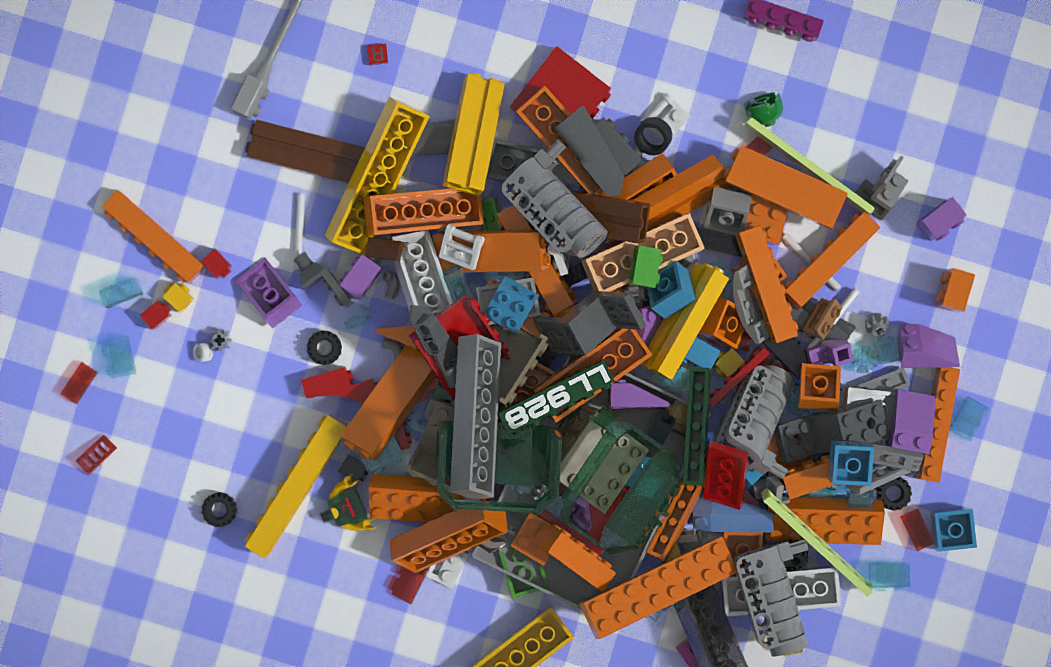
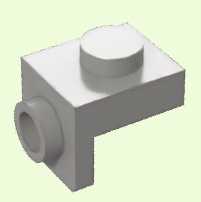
[678,529,702,552]

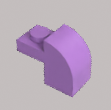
[806,338,854,366]

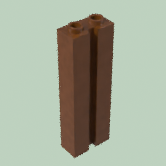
[245,119,365,184]
[536,190,650,243]

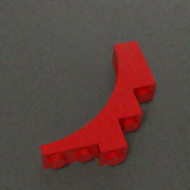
[301,367,413,450]

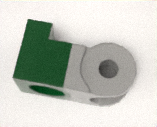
[424,385,453,420]

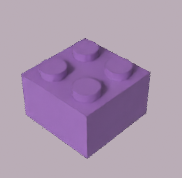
[917,197,967,241]
[339,254,383,300]

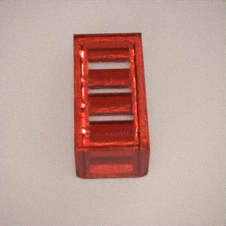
[76,435,117,476]

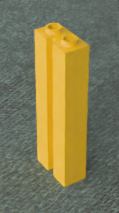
[442,73,505,196]
[641,263,729,380]

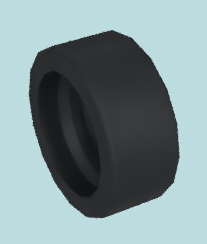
[634,117,673,156]

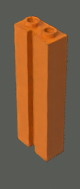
[723,145,848,229]
[632,154,729,230]
[433,229,551,273]
[340,345,436,461]

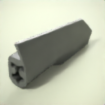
[554,106,624,196]
[412,119,455,155]
[785,297,856,344]
[409,305,458,388]

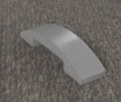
[733,264,769,344]

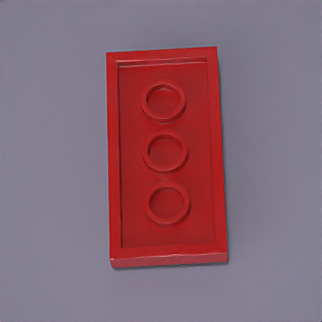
[710,348,771,407]
[703,441,749,510]

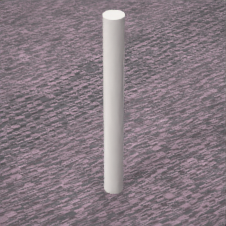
[294,194,305,270]
[781,233,841,291]
[807,288,860,348]

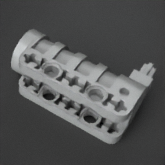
[502,139,608,258]
[713,365,794,479]
[733,539,809,657]

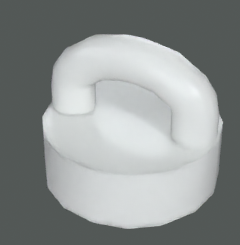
[193,343,213,362]

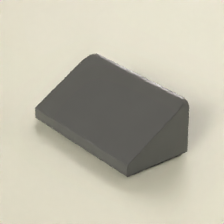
[855,179,893,220]

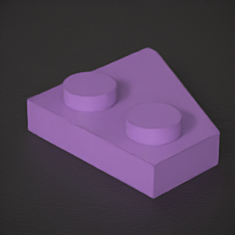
[557,492,592,533]

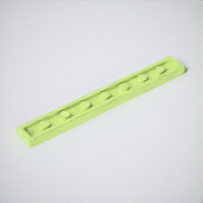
[743,118,875,215]
[761,488,872,597]

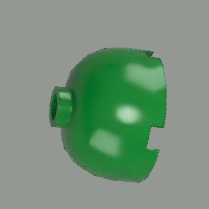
[744,92,783,127]

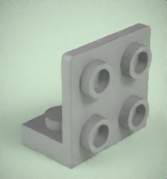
[870,155,909,211]

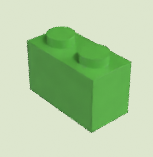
[628,245,663,289]

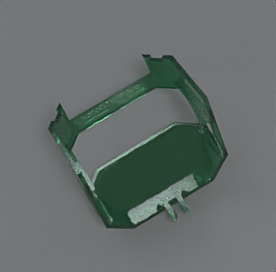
[537,406,681,555]
[435,407,562,516]

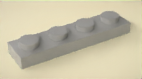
[846,465,912,495]

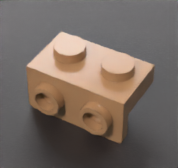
[802,298,842,340]

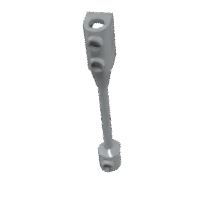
[230,0,303,119]

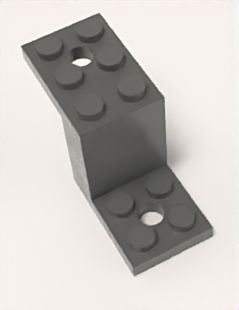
[534,291,646,356]
[775,400,890,464]

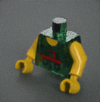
[320,473,376,532]

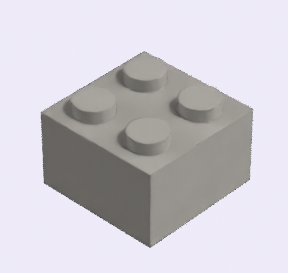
[704,187,752,235]

